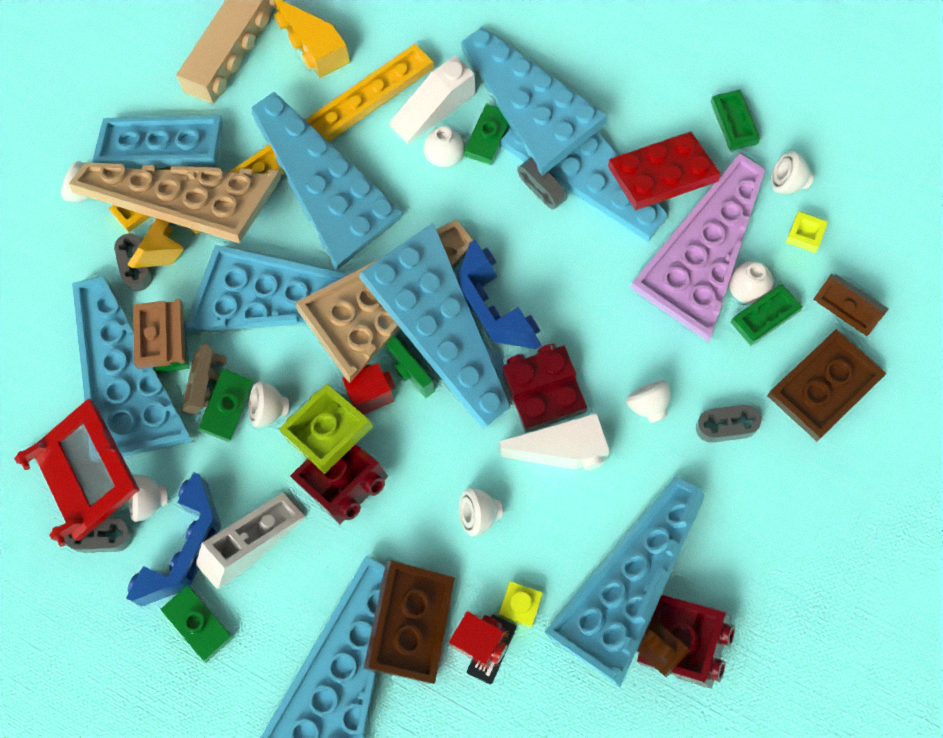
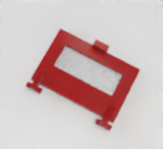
[14,399,140,547]

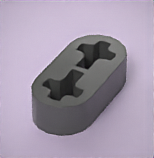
[517,158,567,210]
[114,233,153,291]
[696,405,761,443]
[64,518,133,553]

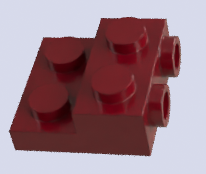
[503,343,587,433]
[290,444,388,525]
[636,595,735,689]

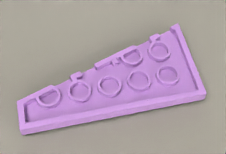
[630,153,765,343]

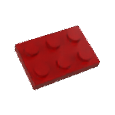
[608,131,721,211]

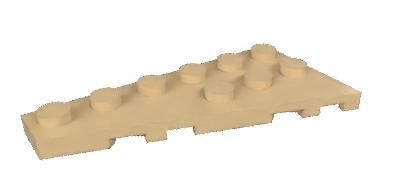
[69,163,281,244]
[296,219,473,383]

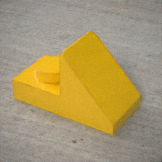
[127,218,184,268]

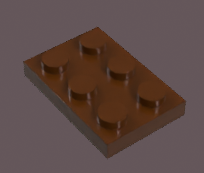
[767,329,887,442]
[363,560,455,684]

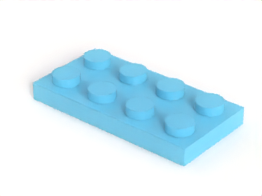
[92,115,223,169]

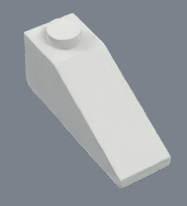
[389,55,475,145]
[499,413,610,470]
[196,493,305,589]

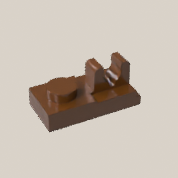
[813,274,889,336]
[637,617,690,678]

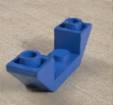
[457,240,542,349]
[126,472,221,607]

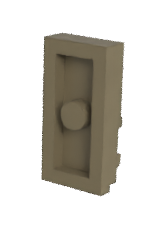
[180,343,227,415]

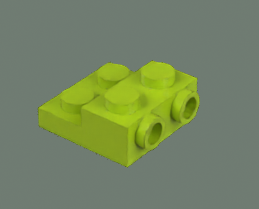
[278,384,374,474]

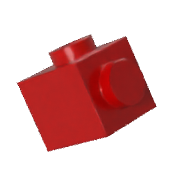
[342,363,396,415]
[448,611,508,669]

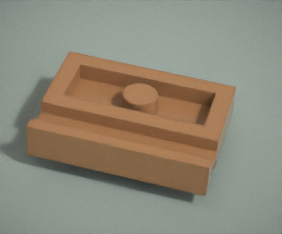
[133,299,185,369]

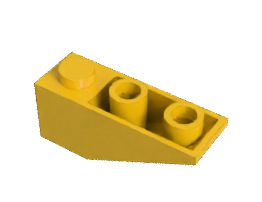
[274,0,350,78]

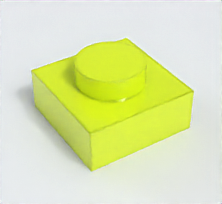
[786,211,828,253]
[498,581,543,628]

